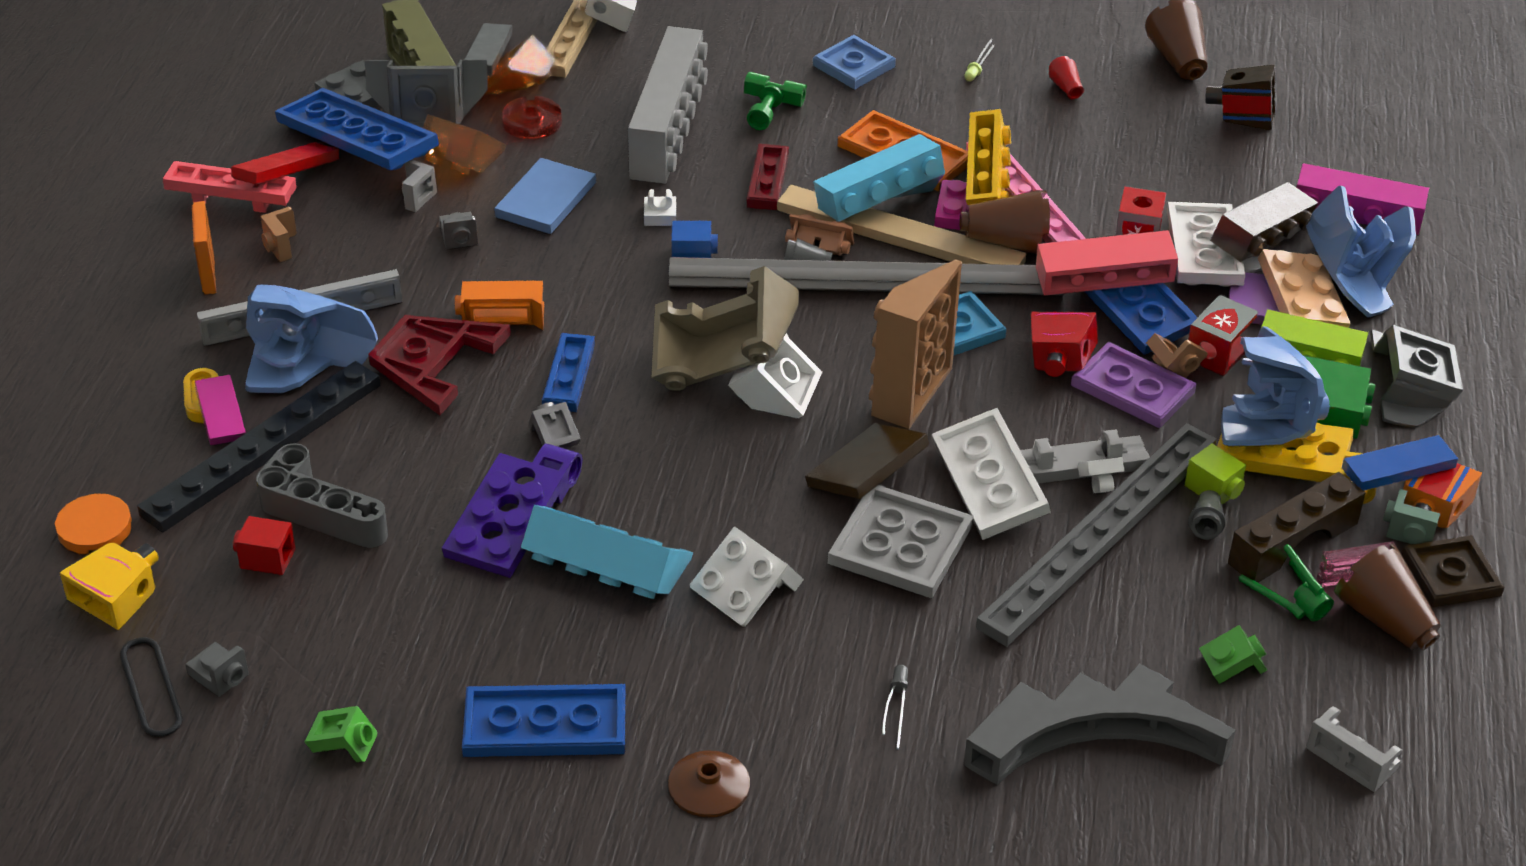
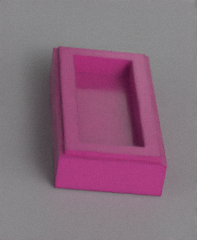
[195,375,246,445]

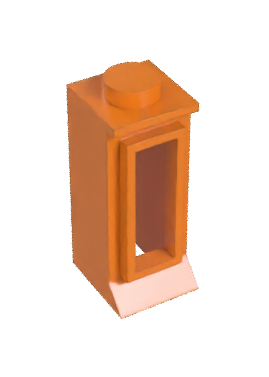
[455,281,544,330]

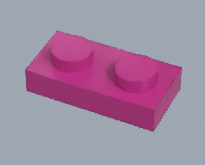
[934,180,967,230]

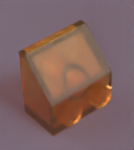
[423,114,507,175]

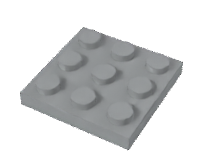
[828,485,974,598]

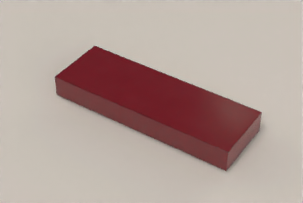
[747,144,789,210]

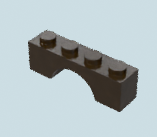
[1228,472,1366,582]

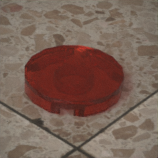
[502,96,563,139]

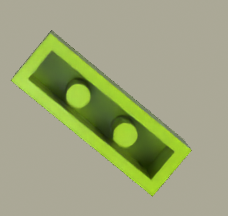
[1261,309,1368,366]

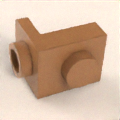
[260,207,297,262]
[1146,333,1208,378]

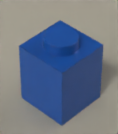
[672,221,718,258]

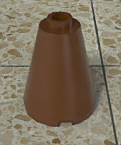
[1145,0,1208,80]
[959,190,1050,255]
[1334,544,1441,650]

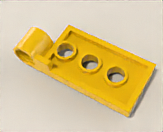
[1217,423,1377,504]

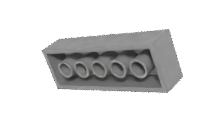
[628,26,708,184]

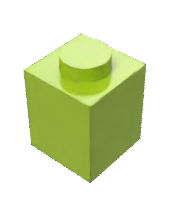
[1184,443,1246,505]

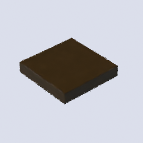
[1401,535,1505,607]

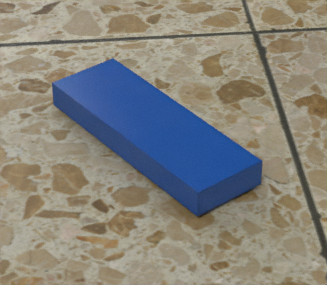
[542,333,595,412]
[1342,435,1458,491]

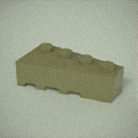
[382,0,456,66]

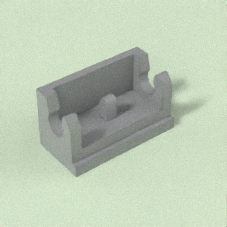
[1306,706,1403,792]

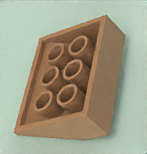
[869,259,962,429]

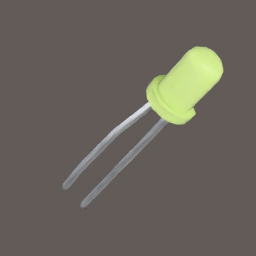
[964,39,994,81]

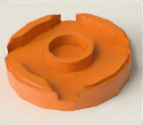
[55,494,132,554]

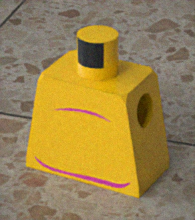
[60,543,159,630]

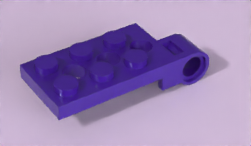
[442,443,583,578]

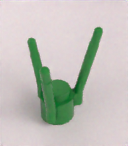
[1239,544,1334,622]

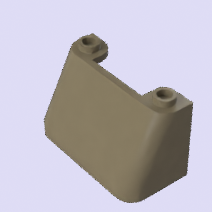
[651,266,799,390]

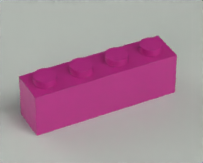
[1296,163,1429,235]

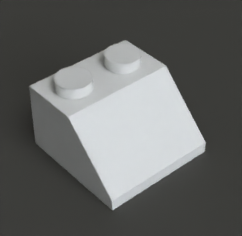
[728,335,822,419]

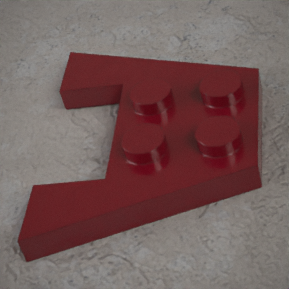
[368,315,511,416]

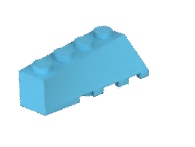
[813,134,945,222]
[521,505,693,599]

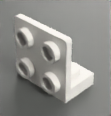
[690,526,804,627]

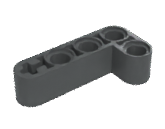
[256,443,388,548]

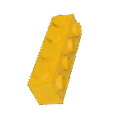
[966,109,1011,205]

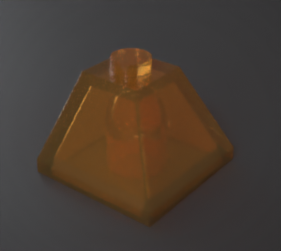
[484,34,556,95]

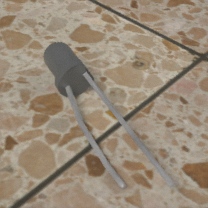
[882,665,908,749]

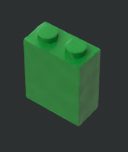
[1303,355,1375,439]

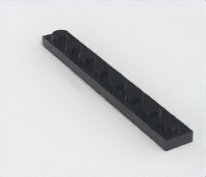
[137,361,381,533]

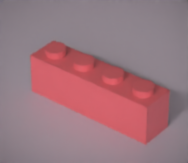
[1036,230,1178,296]

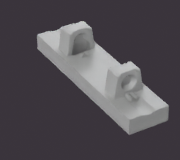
[1020,429,1150,483]

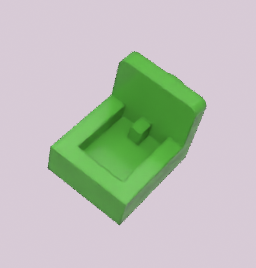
[1199,625,1267,684]

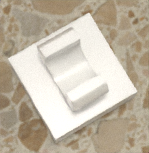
[644,189,676,226]
[1078,457,1124,493]

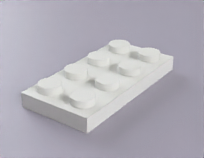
[1167,202,1245,287]
[932,408,1051,540]

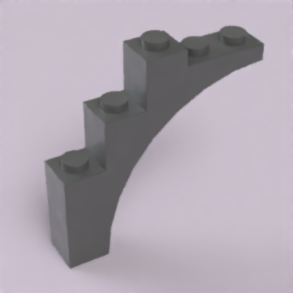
[964,663,1236,785]

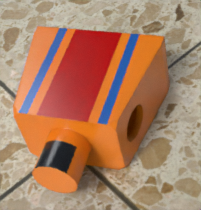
[1403,463,1482,528]

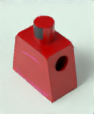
[1031,312,1098,377]

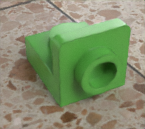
[305,706,377,763]

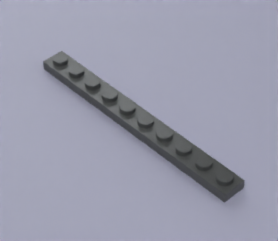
[976,423,1217,647]

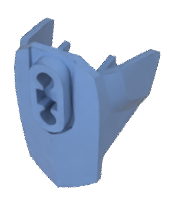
[1306,185,1416,317]
[245,285,378,393]
[1221,326,1330,446]

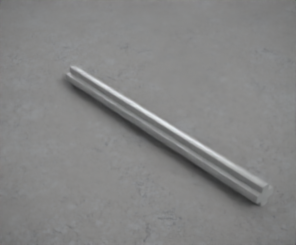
[669,257,1064,295]

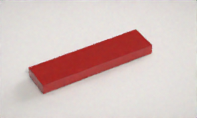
[231,142,339,185]

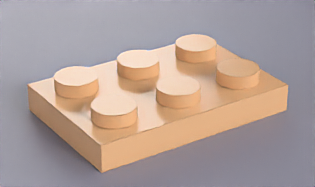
[1258,249,1351,328]

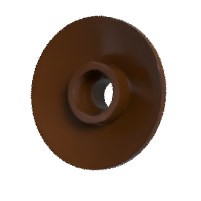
[668,750,750,818]

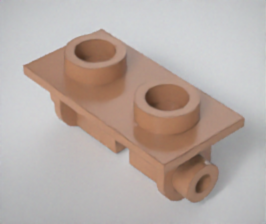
[785,214,854,256]

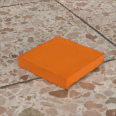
[192,201,216,295]

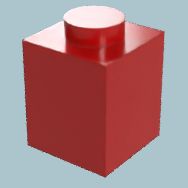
[233,516,296,575]

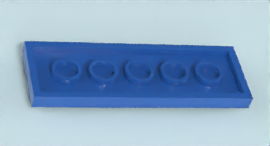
[275,88,439,170]

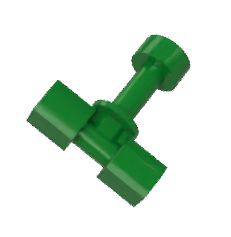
[744,71,807,130]

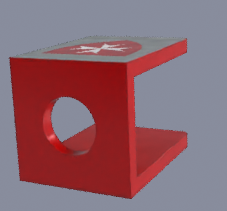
[1115,186,1166,236]
[1188,295,1258,376]

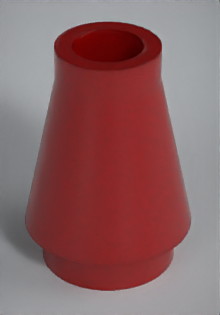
[1049,56,1084,99]

